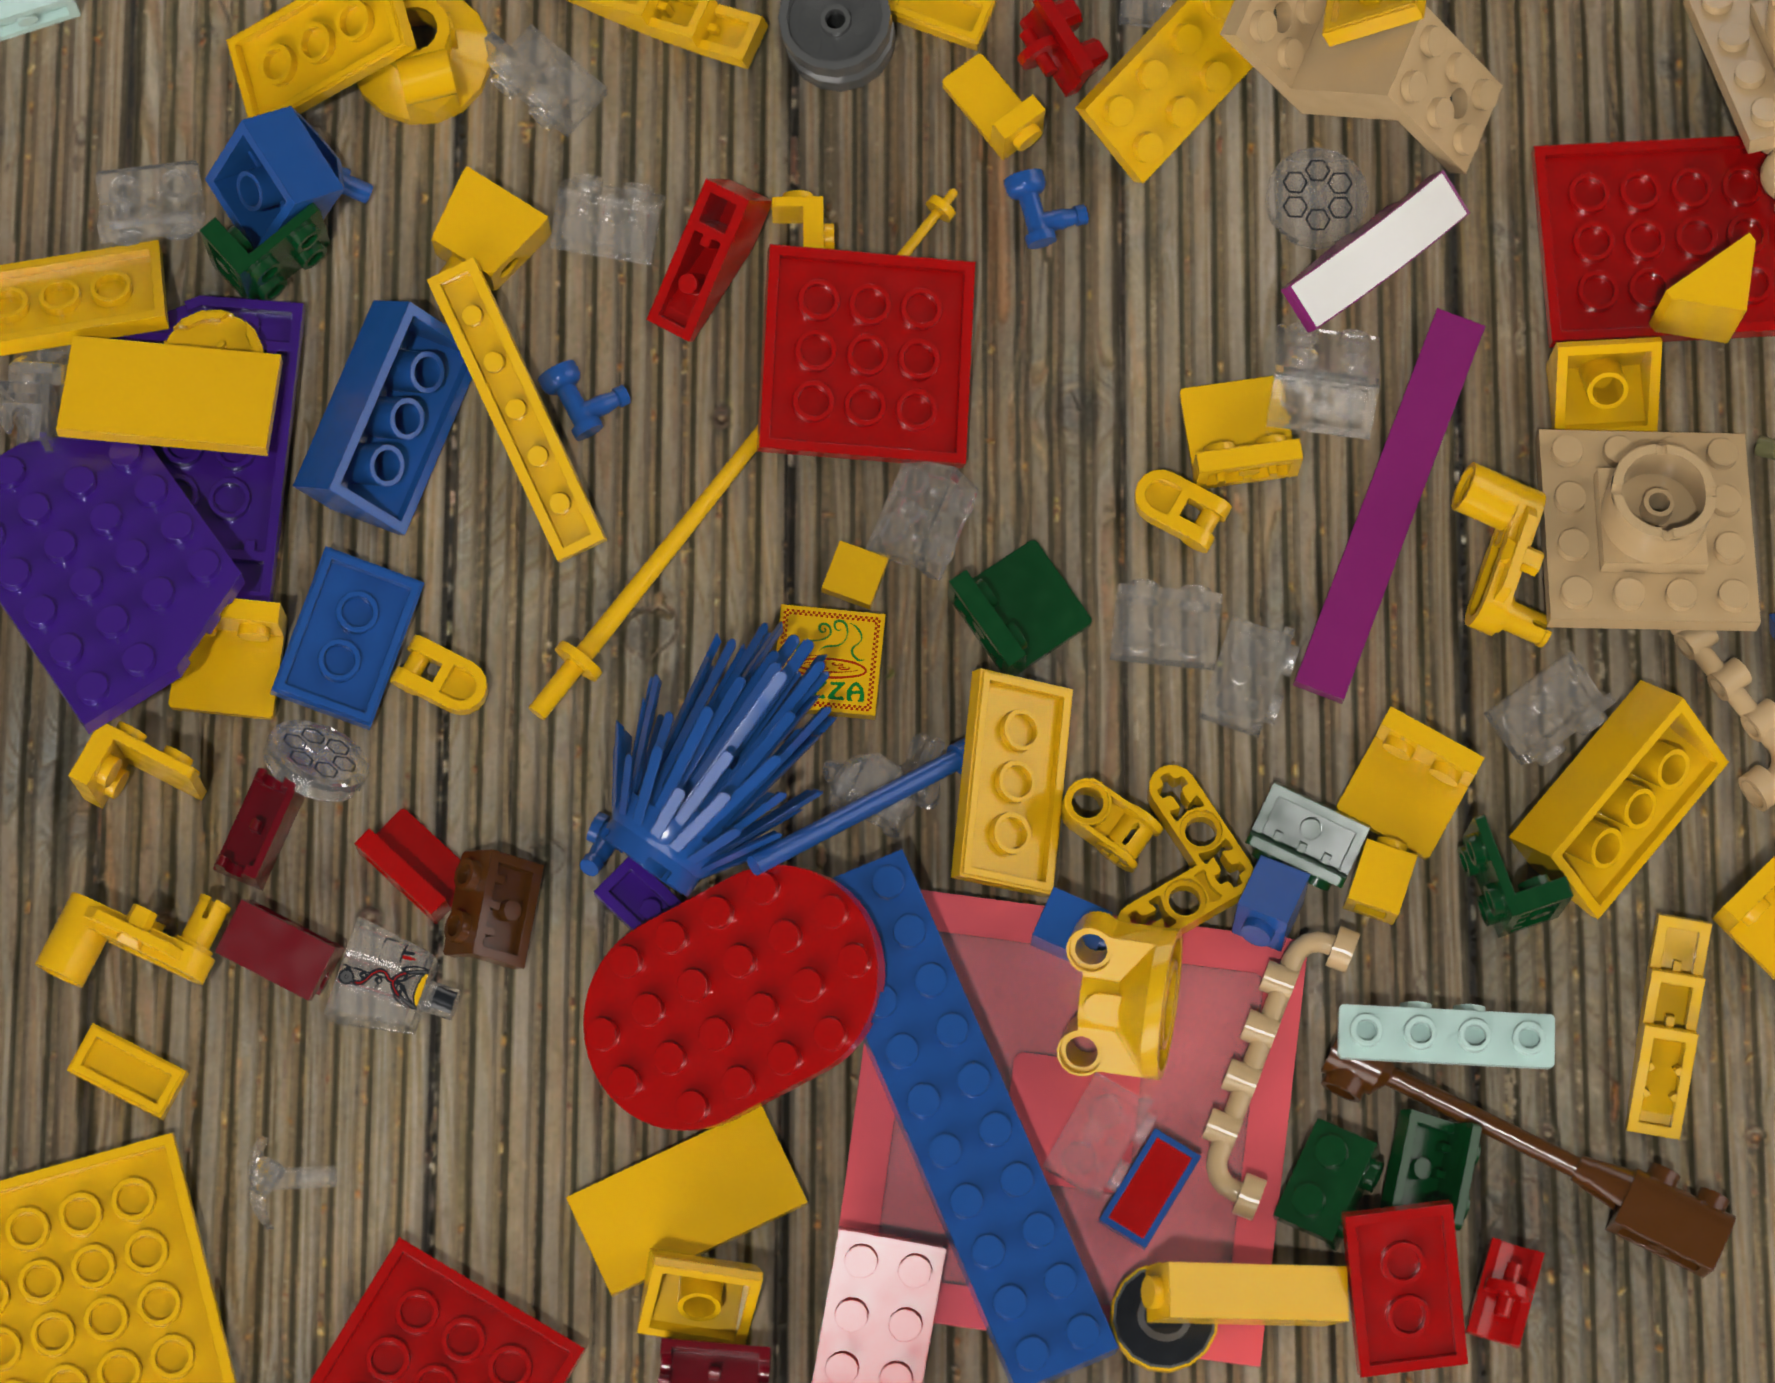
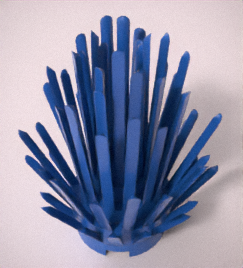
[599,621,837,898]

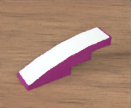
[1281,170,1470,333]

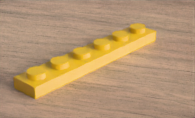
[426,257,608,563]

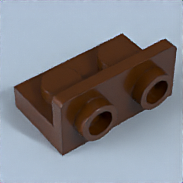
[443,849,544,969]

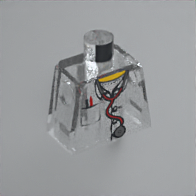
[324,917,461,1034]

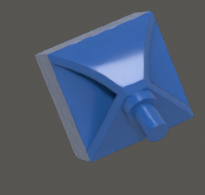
[205,106,373,252]

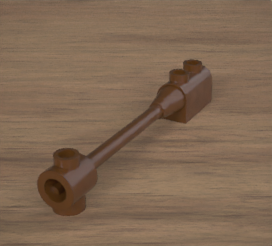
[1321,1037,1736,1278]

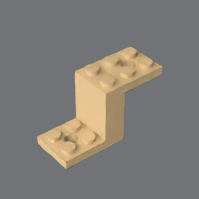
[1220,0,1503,174]

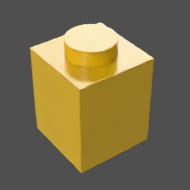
[1342,836,1418,925]

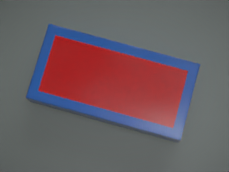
[1098,1128,1201,1251]

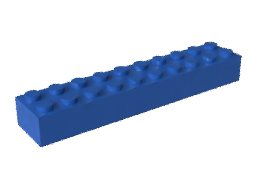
[832,849,1119,1383]

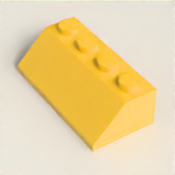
[1509,680,1729,919]

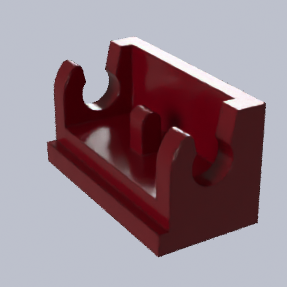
[213,768,306,891]
[215,899,346,1001]
[658,1338,772,1383]

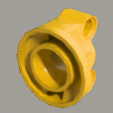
[356,0,492,125]
[1057,911,1183,1081]

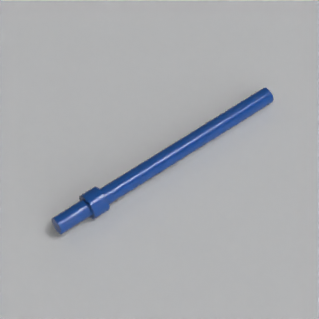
[747,738,965,875]

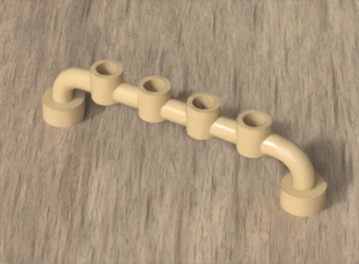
[1670,630,1775,812]
[1202,926,1361,1221]

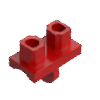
[1017,0,1108,97]
[1465,1237,1545,1349]

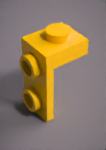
[942,54,1046,160]

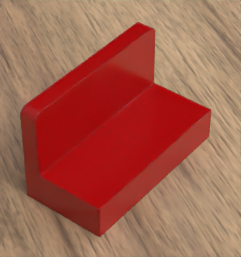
[354,809,461,925]

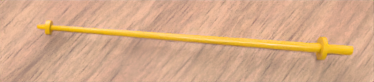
[528,188,958,720]

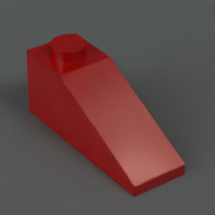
[646,178,772,342]

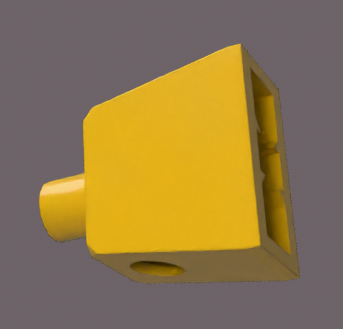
[431,166,552,291]

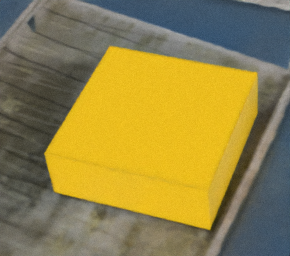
[821,540,889,610]

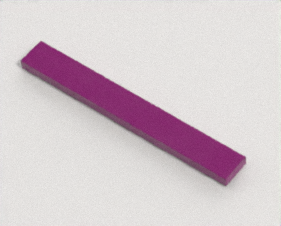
[1293,308,1486,704]

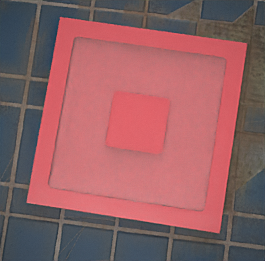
[837,890,1307,1368]

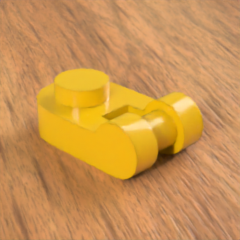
[1134,469,1232,553]
[389,634,488,715]

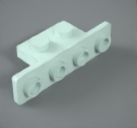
[1337,1001,1555,1069]

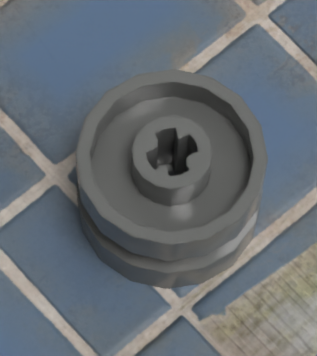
[778,0,896,92]

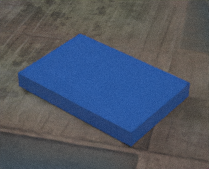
[270,546,425,730]

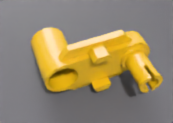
[1451,462,1552,648]
[35,892,231,988]

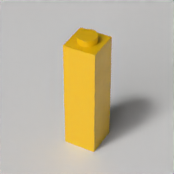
[1141,1262,1349,1326]

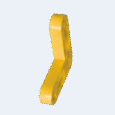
[1116,765,1254,935]

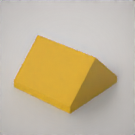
[1649,233,1756,344]
[1546,337,1662,432]
[637,1249,763,1345]

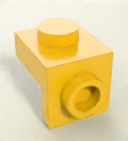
[772,190,834,249]

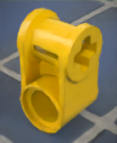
[1061,778,1164,873]

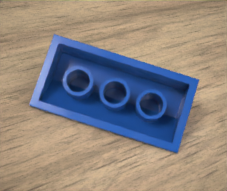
[293,300,472,536]

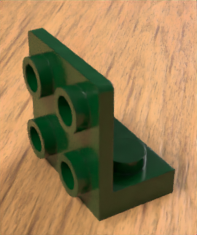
[199,203,330,301]
[948,540,1092,676]
[1458,814,1573,938]

